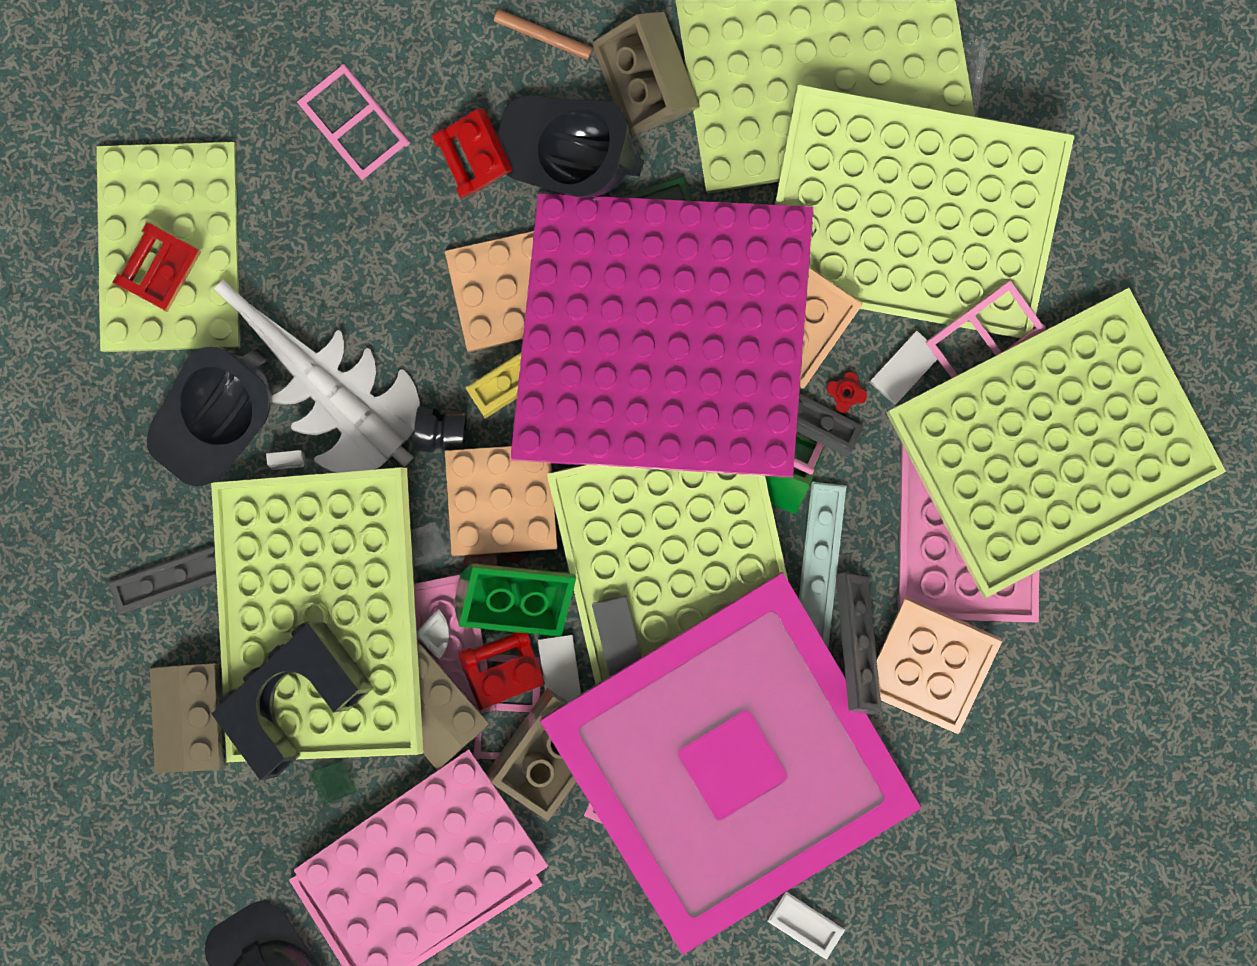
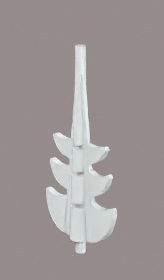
[214,280,420,473]

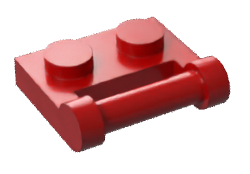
[431,109,513,199]
[112,222,201,312]
[458,632,545,711]

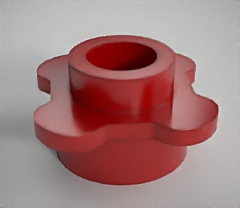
[826,372,867,413]

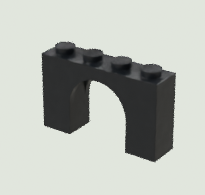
[211,621,374,780]

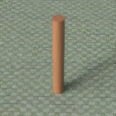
[494,9,593,60]

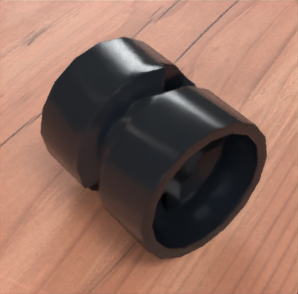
[413,406,467,454]

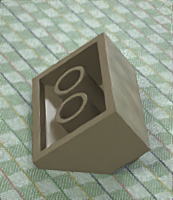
[592,12,700,136]
[417,644,491,770]
[150,664,225,773]
[487,688,577,821]

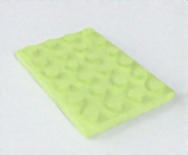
[96,142,240,352]

